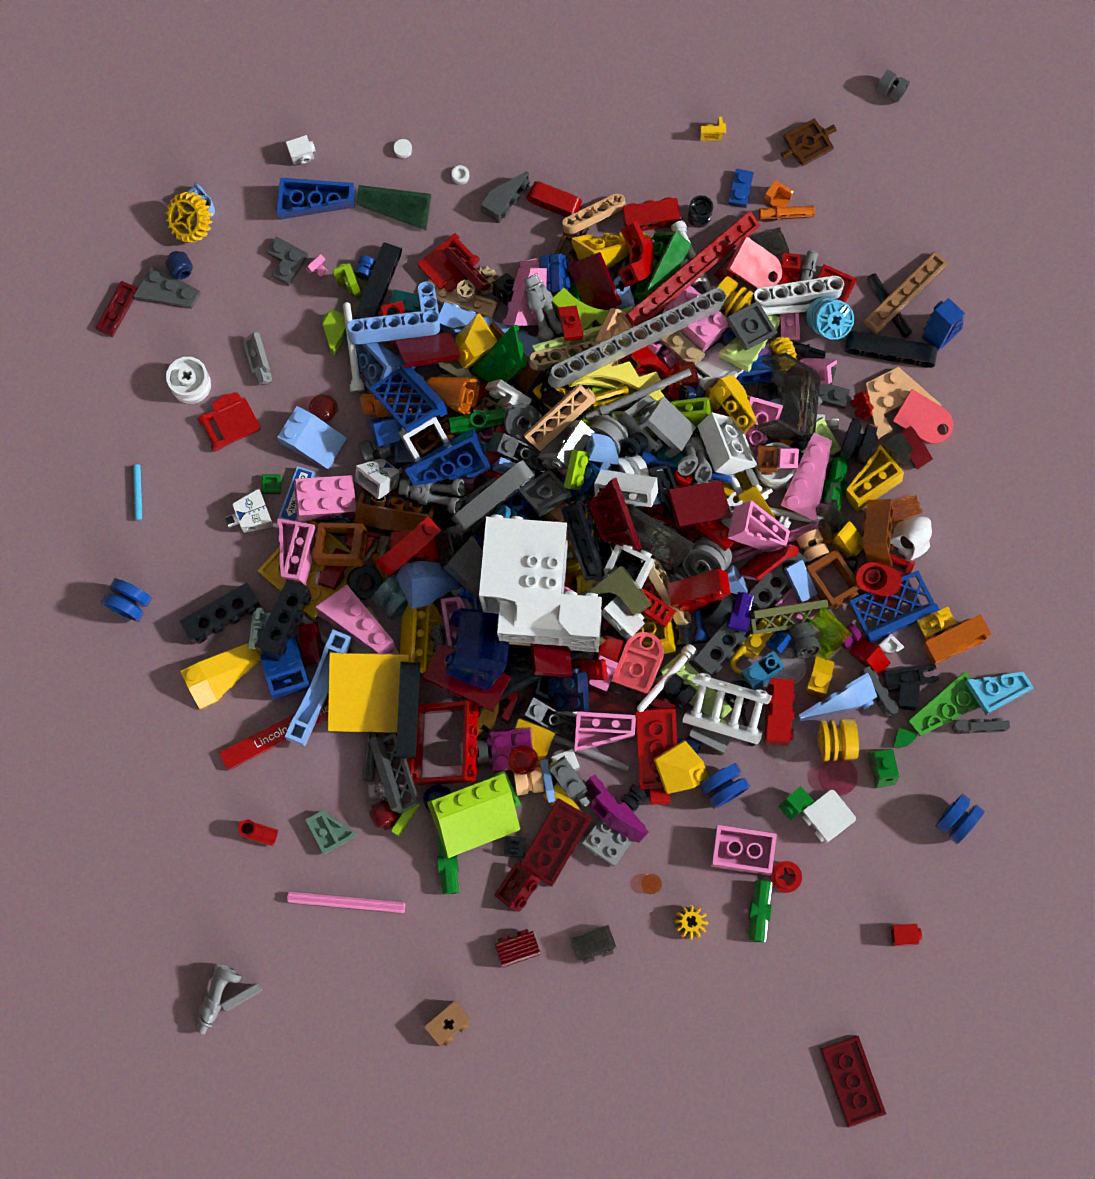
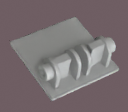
[582,819,633,867]

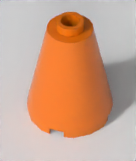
[426,377,479,415]

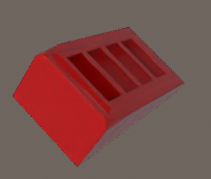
[641,589,676,628]

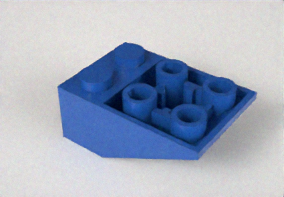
[260,634,310,700]

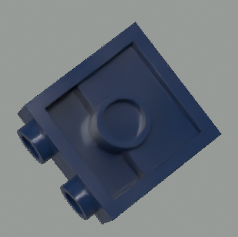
[548,668,589,712]

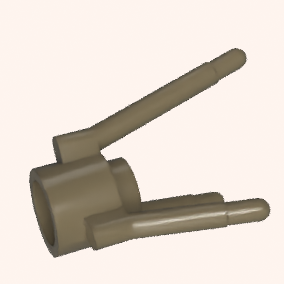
[363,536,391,580]

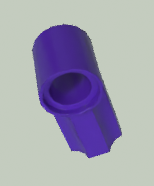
[727,592,754,633]

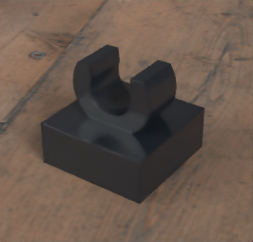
[504,836,526,858]

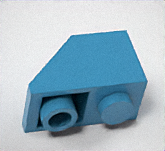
[741,651,785,691]

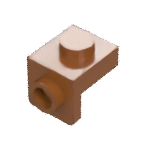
[757,445,778,475]

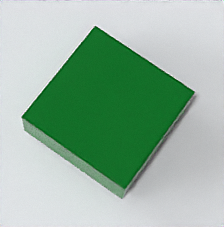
[261,474,282,494]

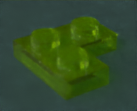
[810,607,852,660]

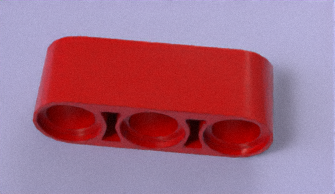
[527,181,582,217]

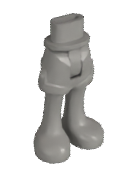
[524,274,563,342]
[677,432,712,483]
[399,478,465,514]
[196,963,242,1035]

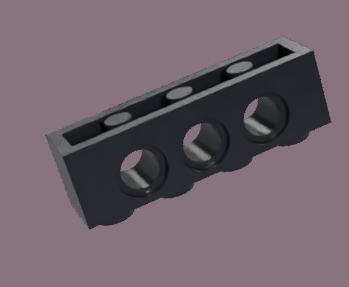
[254,579,312,661]
[180,583,261,644]

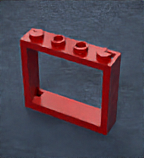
[404,701,479,786]

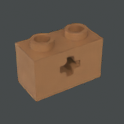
[424,1000,471,1047]

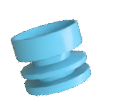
[806,296,854,339]

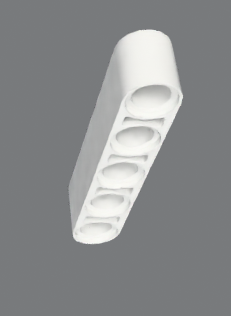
[753,276,844,308]

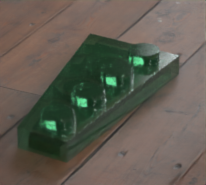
[356,185,432,230]

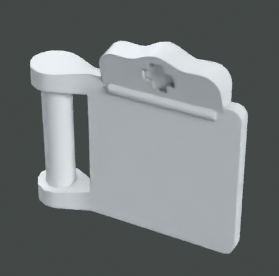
[679,343,744,390]

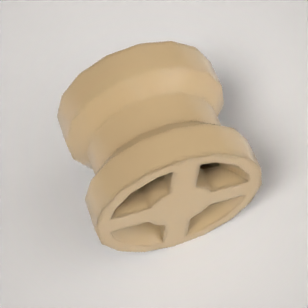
[457,280,475,302]

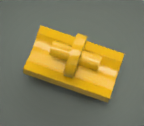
[917,606,957,638]

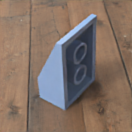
[277,406,347,470]

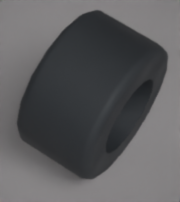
[346,565,383,600]

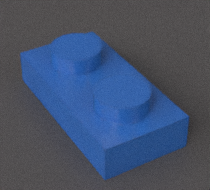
[728,169,754,208]

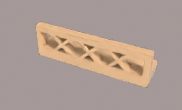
[524,383,596,451]

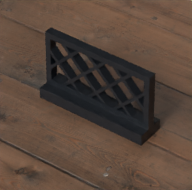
[561,490,612,581]

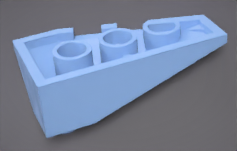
[796,673,877,722]

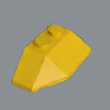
[400,601,442,673]

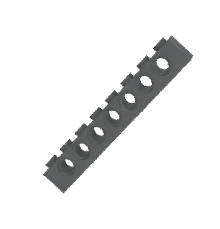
[691,552,808,676]

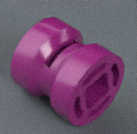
[835,623,862,649]

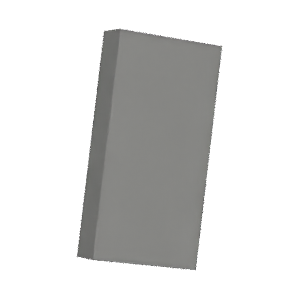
[221,984,262,1012]

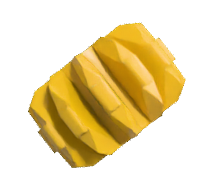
[769,337,797,369]
[674,905,708,940]

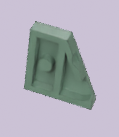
[305,810,358,855]

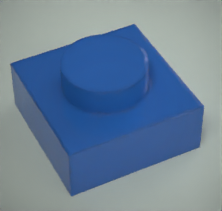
[765,631,792,653]

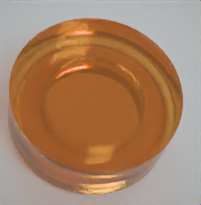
[642,874,662,895]

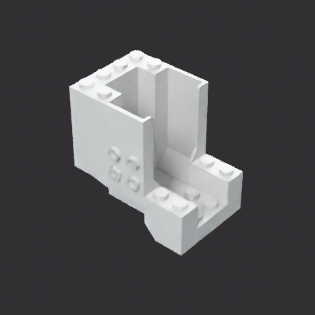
[479,515,602,652]

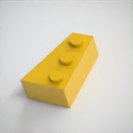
[845,445,904,512]

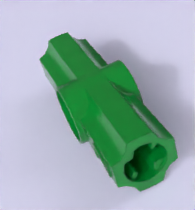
[448,408,506,435]
[822,457,848,516]
[437,834,459,895]
[748,880,772,943]

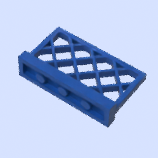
[369,362,447,433]
[849,571,940,642]

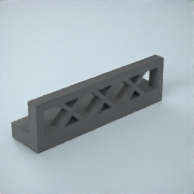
[369,733,420,813]

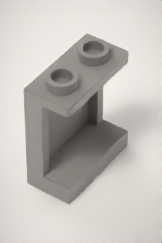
[638,396,696,459]

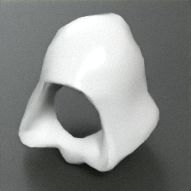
[890,516,932,561]

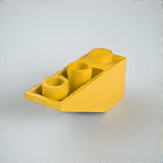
[710,375,757,434]

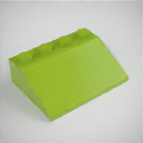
[427,773,520,858]

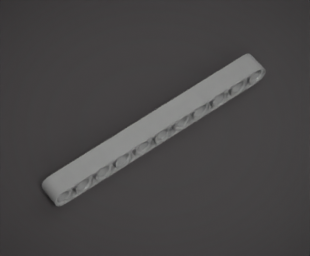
[548,288,726,388]

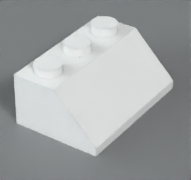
[697,413,757,475]

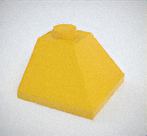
[455,313,497,368]
[654,740,709,794]

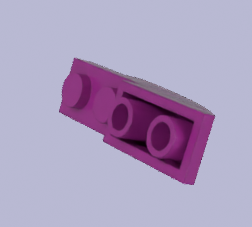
[585,775,649,843]

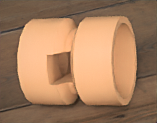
[796,529,830,564]
[513,767,544,796]

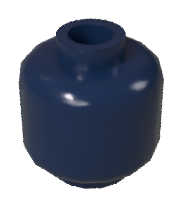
[165,251,193,279]

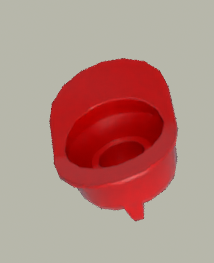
[856,562,902,596]

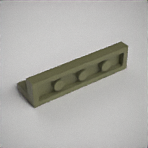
[749,600,828,635]

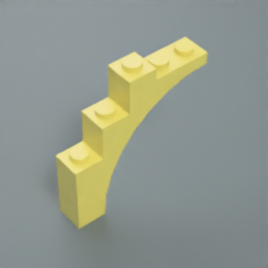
[568,359,665,402]

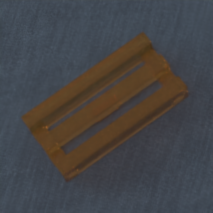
[892,495,923,523]

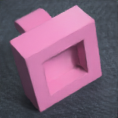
[305,254,327,277]
[777,448,799,468]

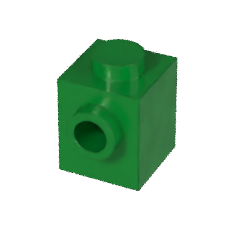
[778,786,814,821]

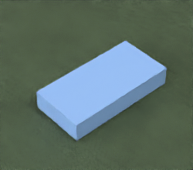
[784,559,818,603]
[540,759,556,803]

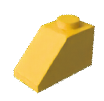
[832,521,863,558]
[805,656,834,698]

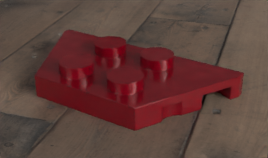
[588,478,642,551]

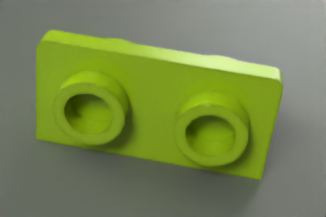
[333,263,362,299]

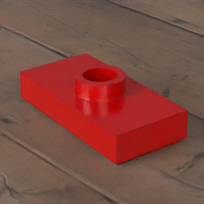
[558,305,584,342]

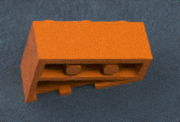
[922,614,992,665]

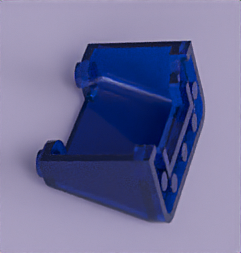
[445,608,509,691]

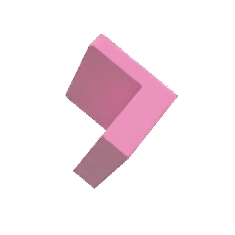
[794,358,837,384]

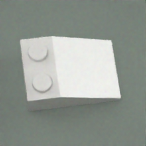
[601,596,645,640]

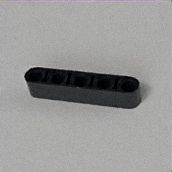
[354,242,402,319]
[845,331,938,368]
[396,661,420,759]

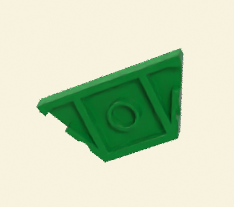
[471,325,527,384]

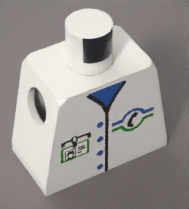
[355,459,402,499]
[225,489,274,533]

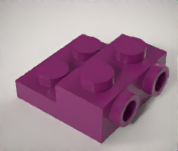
[487,727,534,771]

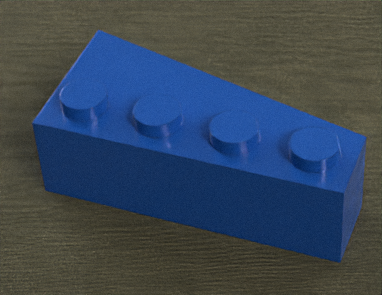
[277,178,356,220]
[922,298,965,352]

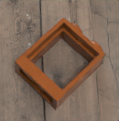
[312,523,368,567]
[806,549,861,611]

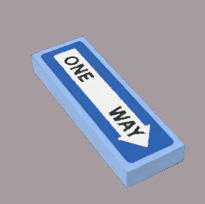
[278,466,316,522]

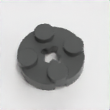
[504,403,543,442]

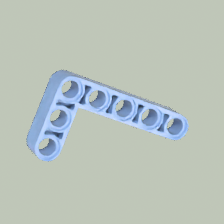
[347,281,440,344]

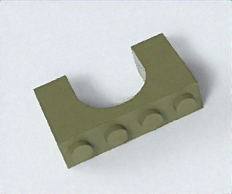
[580,566,652,646]

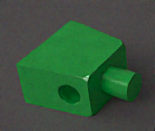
[868,749,899,789]

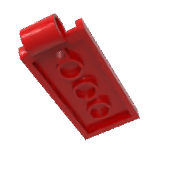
[635,707,677,805]

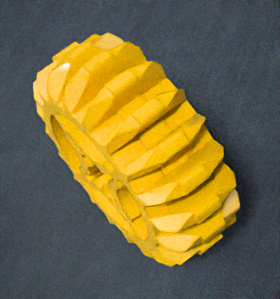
[165,192,213,243]

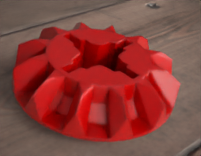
[770,861,802,893]

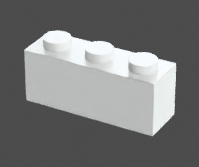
[594,469,658,507]

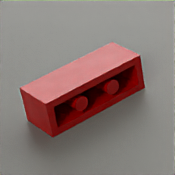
[622,197,681,231]

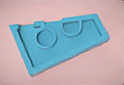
[965,672,1034,715]

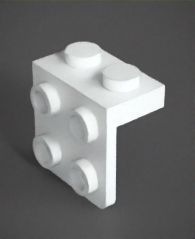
[802,790,856,844]

